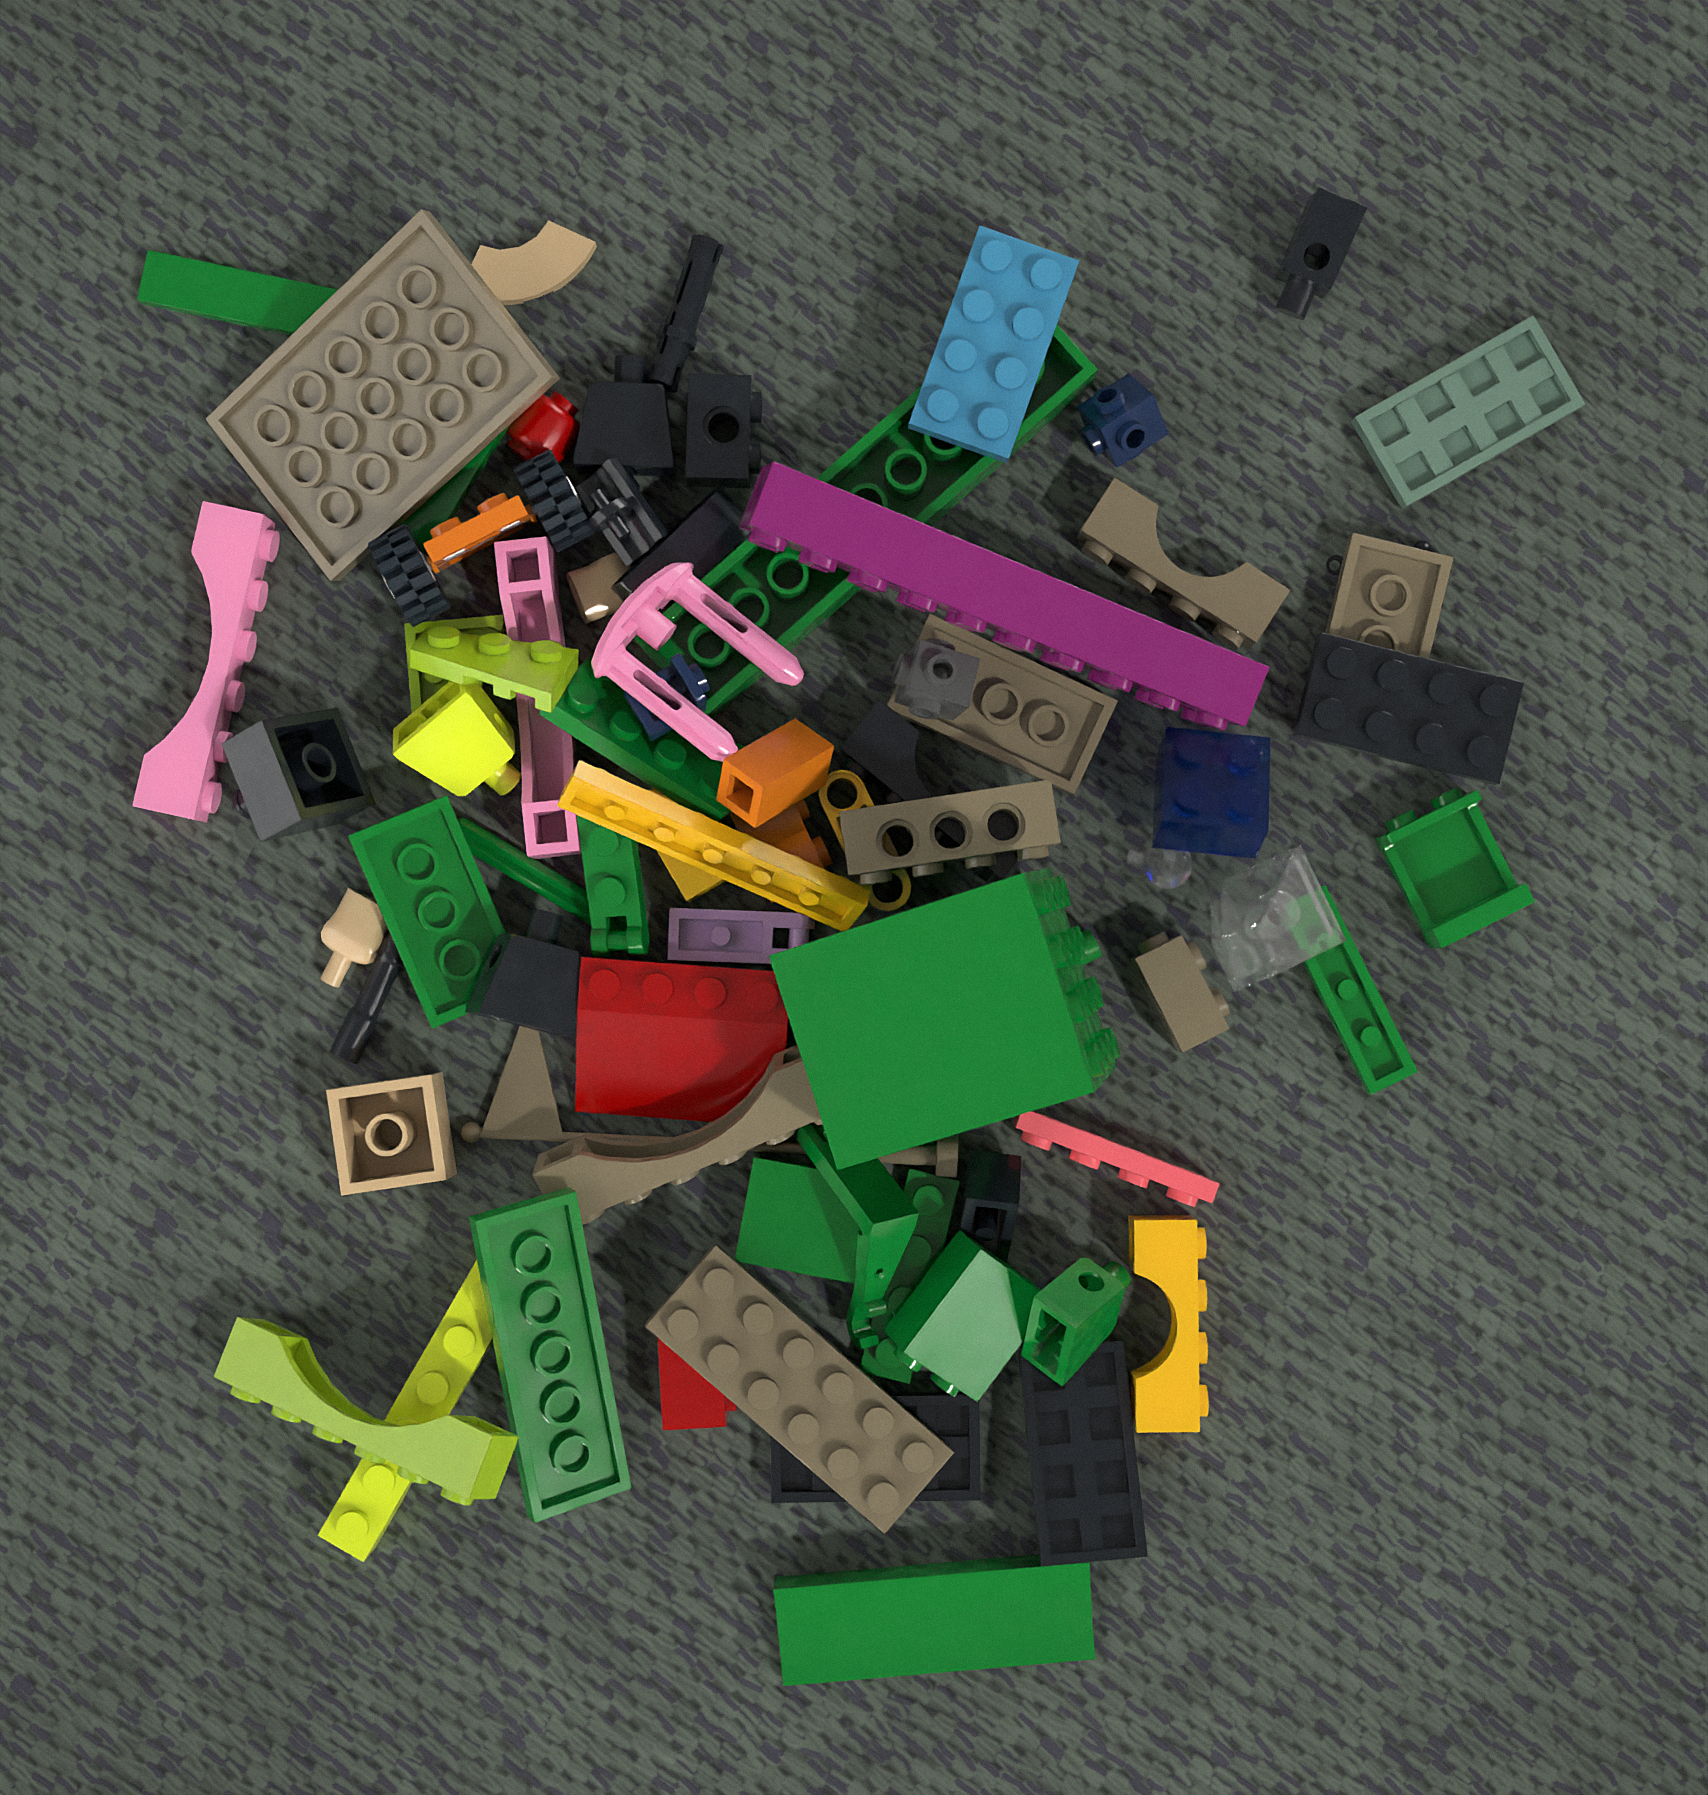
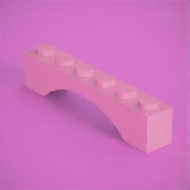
[132,501,280,823]
[494,537,582,859]

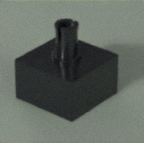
[221,708,376,842]

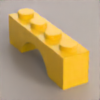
[1128,1215,1209,1433]

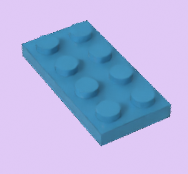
[908,226,1079,463]

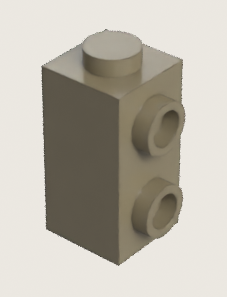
[1130,931,1230,1053]

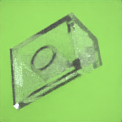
[1210,845,1346,992]

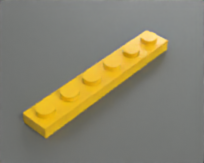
[557,760,871,932]

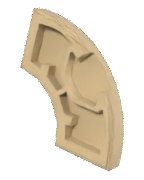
[471,221,597,305]

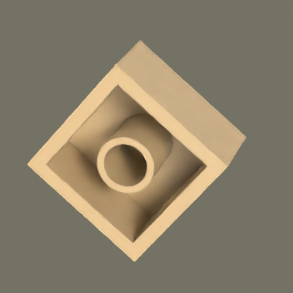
[326,1072,457,1196]

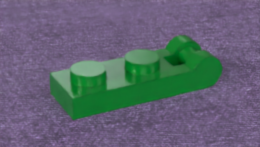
[577,815,650,958]

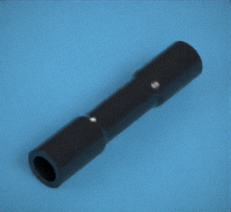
[329,929,404,1064]

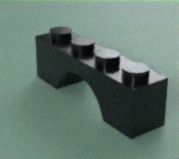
[840,699,1018,882]

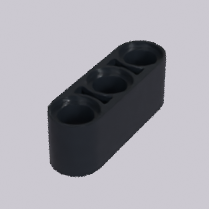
[611,488,750,614]

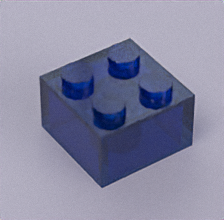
[1152,727,1271,859]

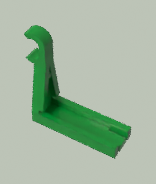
[796,1122,919,1349]

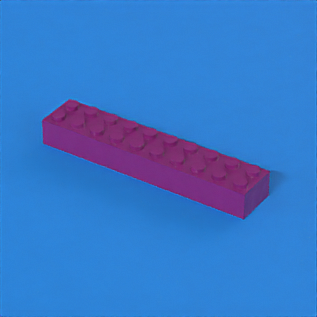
[739,461,1270,732]

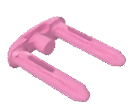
[591,563,804,762]

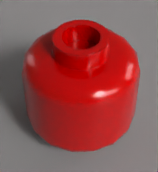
[505,391,580,464]

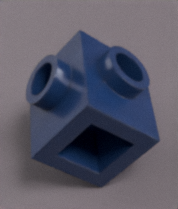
[1077,373,1168,468]

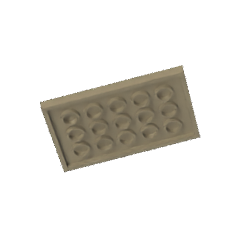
[206,209,560,581]

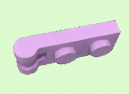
[667,908,815,964]

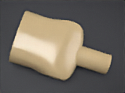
[566,552,631,624]
[320,887,388,988]

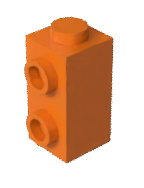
[716,718,834,828]

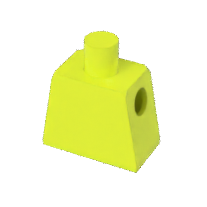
[393,681,521,796]

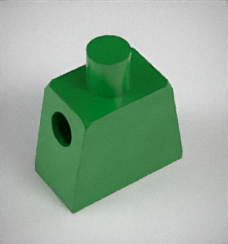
[1021,1258,1131,1386]

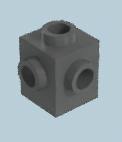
[892,639,980,721]

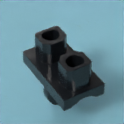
[575,458,669,567]

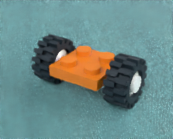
[368,449,594,627]

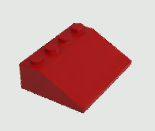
[575,957,789,1122]

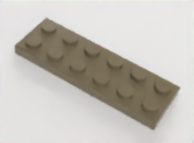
[645,1243,954,1534]

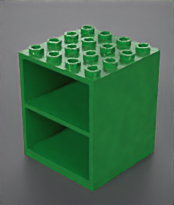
[769,868,1121,1170]

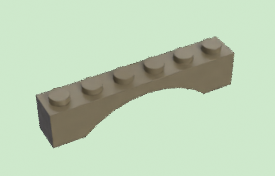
[532,1045,822,1225]

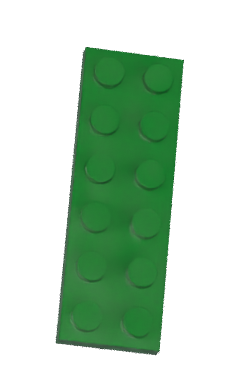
[469,1187,632,1523]

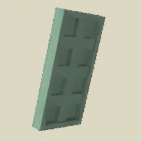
[1351,315,1585,510]

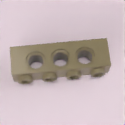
[839,779,1061,885]

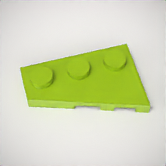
[410,626,579,713]

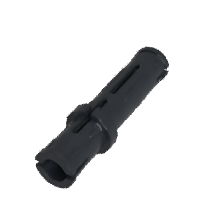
[645,234,724,393]

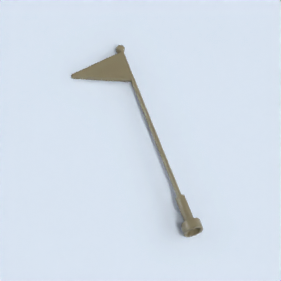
[461,1026,958,1177]

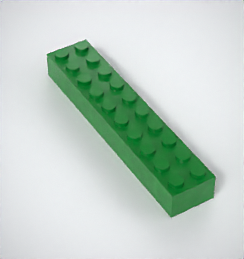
[634,324,1098,719]

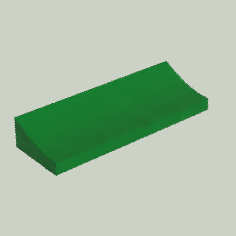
[773,1554,1095,1686]

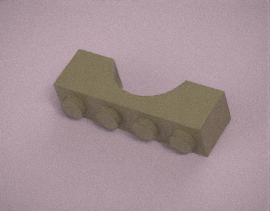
[1076,477,1290,649]

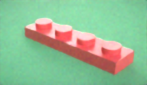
[1012,1111,1220,1207]

